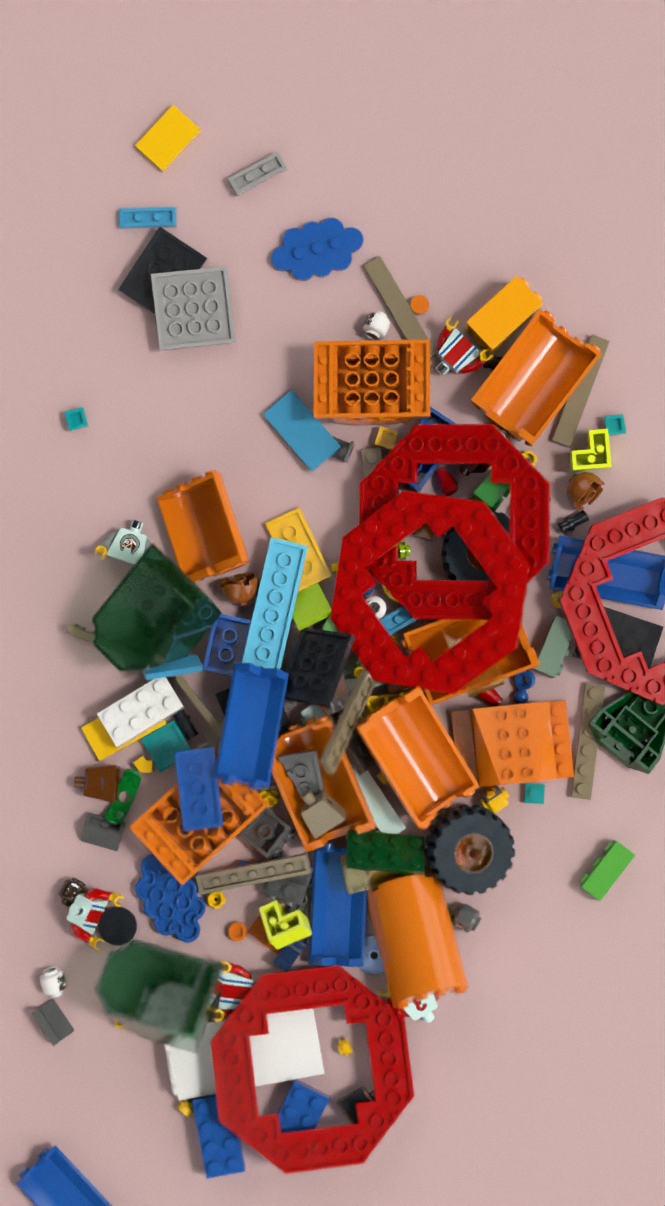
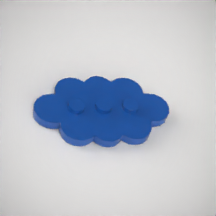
[272,218,363,281]
[135,854,206,943]

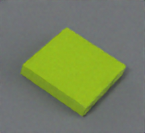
[292,583,332,631]

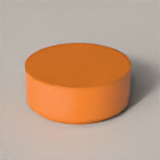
[410,295,429,315]
[228,922,247,941]

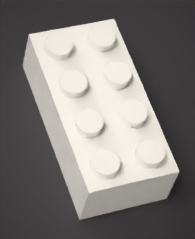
[97,677,184,748]

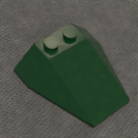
[588,692,665,774]

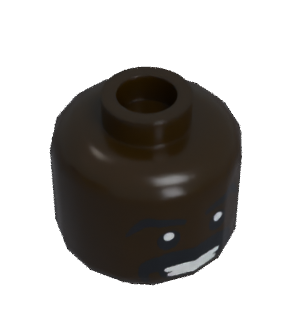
[58,878,87,908]

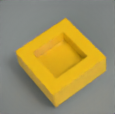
[375,426,398,450]

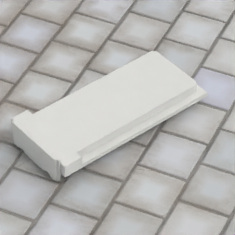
[164,1009,325,1100]

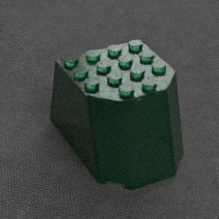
[92,543,222,671]
[95,939,224,1054]

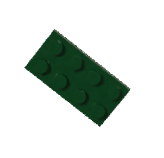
[346,830,425,875]

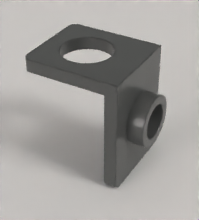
[332,436,355,463]

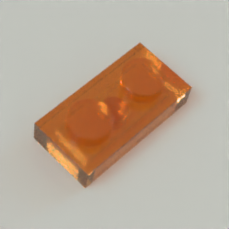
[247,916,284,955]

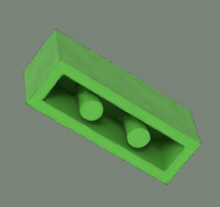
[580,840,635,901]

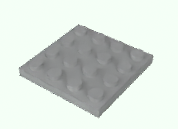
[151,266,235,351]

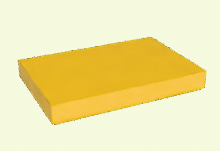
[135,105,201,172]

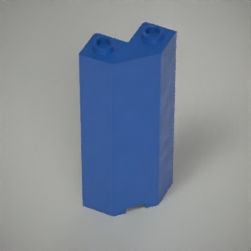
[547,536,665,610]
[214,663,289,790]
[309,843,368,967]
[15,1145,112,1206]

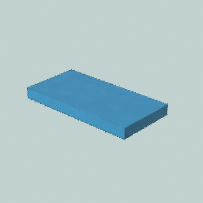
[263,390,341,472]

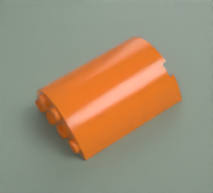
[157,470,250,585]

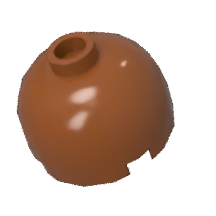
[566,472,605,510]
[220,573,259,606]

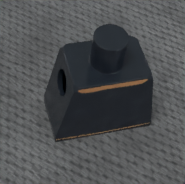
[337,1086,375,1124]

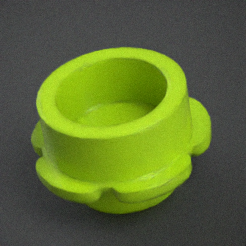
[398,541,411,560]

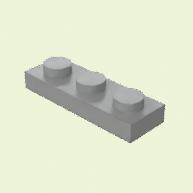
[228,151,287,196]

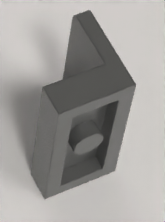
[81,812,126,851]
[32,999,74,1046]

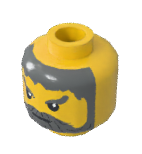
[480,785,510,814]

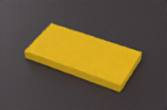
[265,507,332,592]
[81,718,167,761]

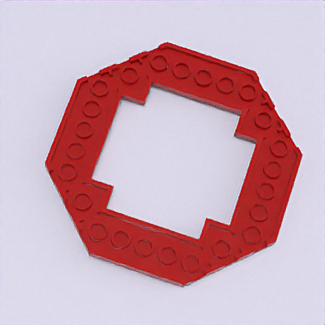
[359,424,550,620]
[330,490,531,694]
[559,497,665,705]
[210,965,414,1174]

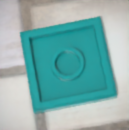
[141,720,191,772]

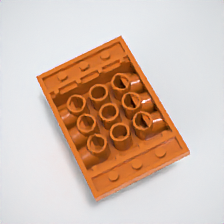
[314,340,430,425]
[451,700,574,787]
[129,747,269,885]

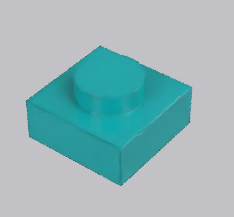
[65,407,88,431]
[604,414,626,436]
[524,784,545,804]

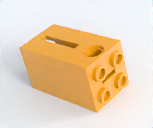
[464,276,543,356]

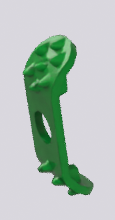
[105,769,141,824]

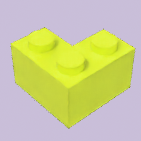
[569,429,612,473]
[259,900,312,950]

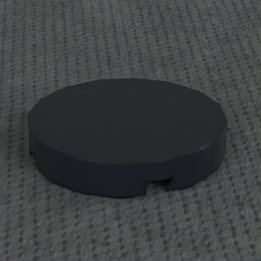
[99,907,137,946]

